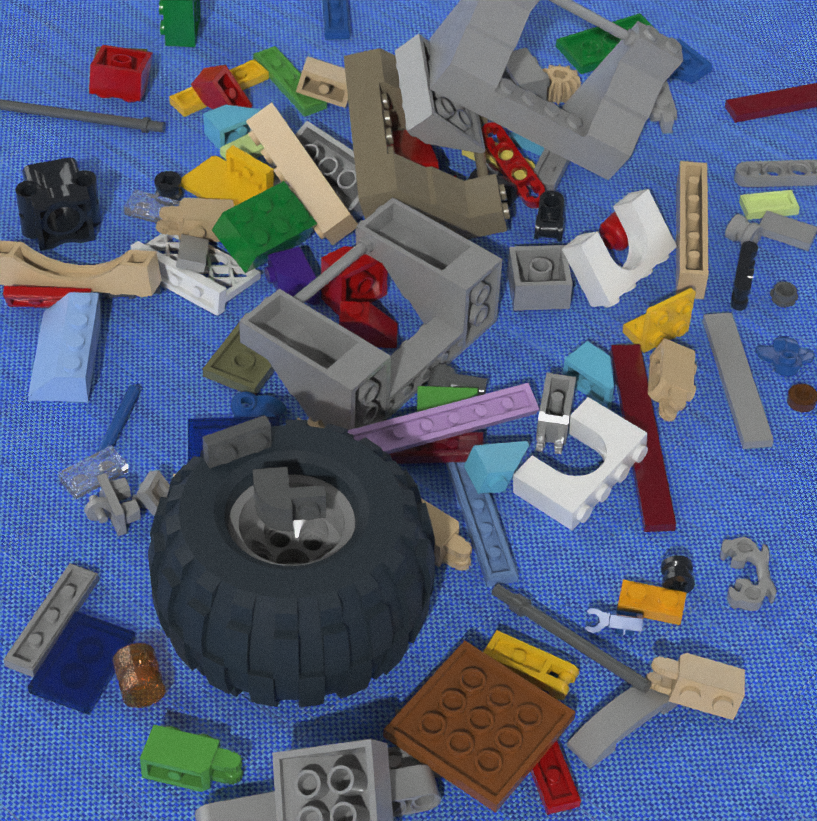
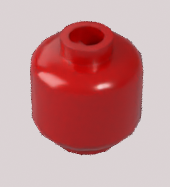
[599,211,629,251]

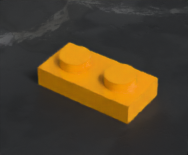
[617,579,687,625]

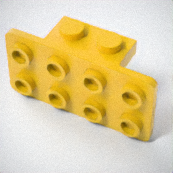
[181,145,274,206]

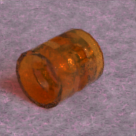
[112,643,166,708]

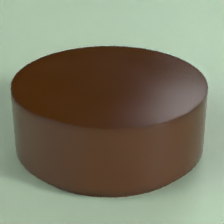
[787,384,817,412]

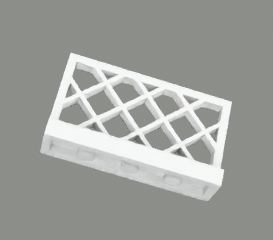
[131,234,261,316]

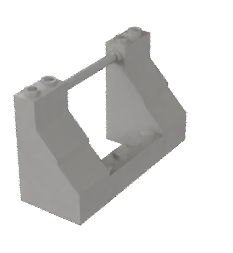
[430,0,683,180]
[239,197,502,430]

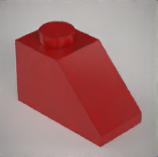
[191,65,253,109]
[339,301,398,348]

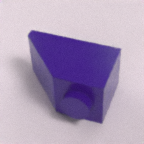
[265,246,320,305]

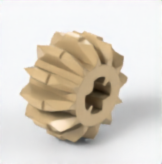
[542,64,581,105]

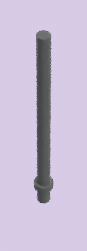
[0,99,165,133]

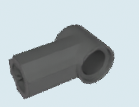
[428,364,488,396]

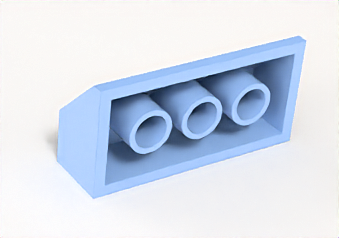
[28,292,102,402]

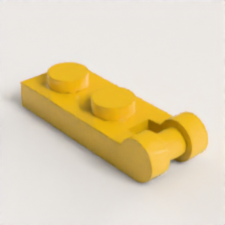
[483,630,579,700]

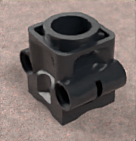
[15,157,101,251]

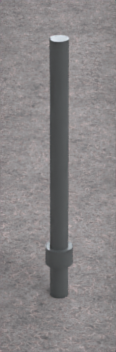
[492,584,652,693]

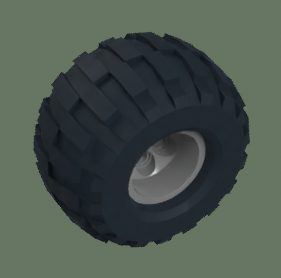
[148,420,435,707]

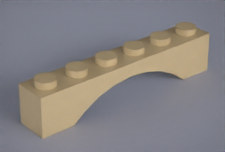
[0,240,162,297]

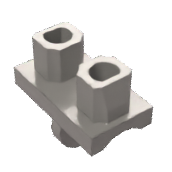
[84,473,141,536]

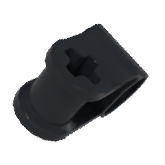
[534,191,564,242]

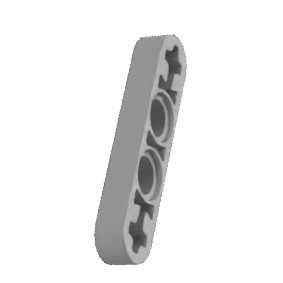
[734,160,817,187]

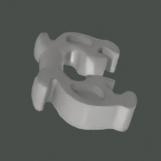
[720,537,777,611]

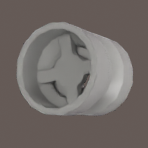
[725,214,764,246]

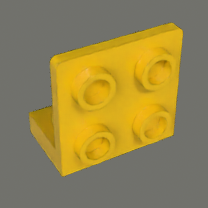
[622,288,696,353]

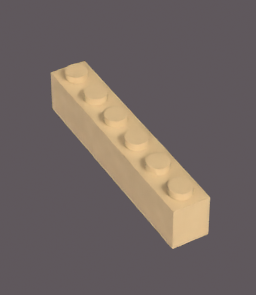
[246,102,358,245]
[676,161,709,299]

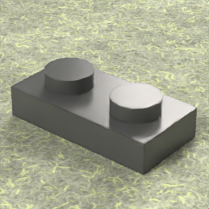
[203,415,271,468]

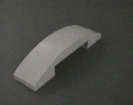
[567,686,679,769]

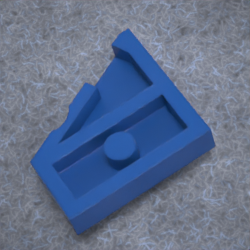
[669,38,712,83]

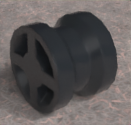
[154,171,183,205]
[661,555,695,593]

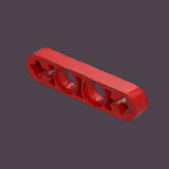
[481,122,546,209]

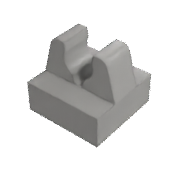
[132,470,170,515]

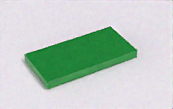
[556,13,653,74]

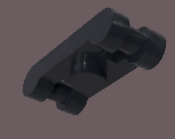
[730,241,758,311]

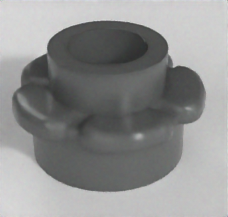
[770,282,798,308]

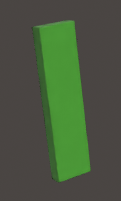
[253,46,327,117]

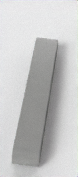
[195,764,441,821]

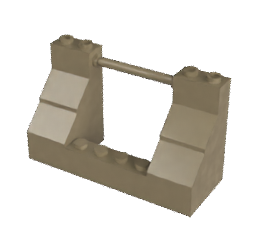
[344,48,510,239]

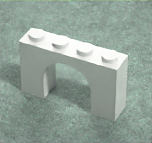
[562,189,677,308]
[513,397,648,530]

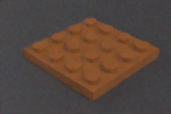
[383,640,576,813]

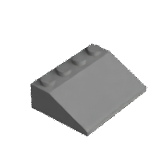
[395,34,485,153]
[270,121,364,221]
[272,739,393,821]

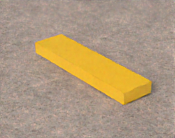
[169,59,269,117]

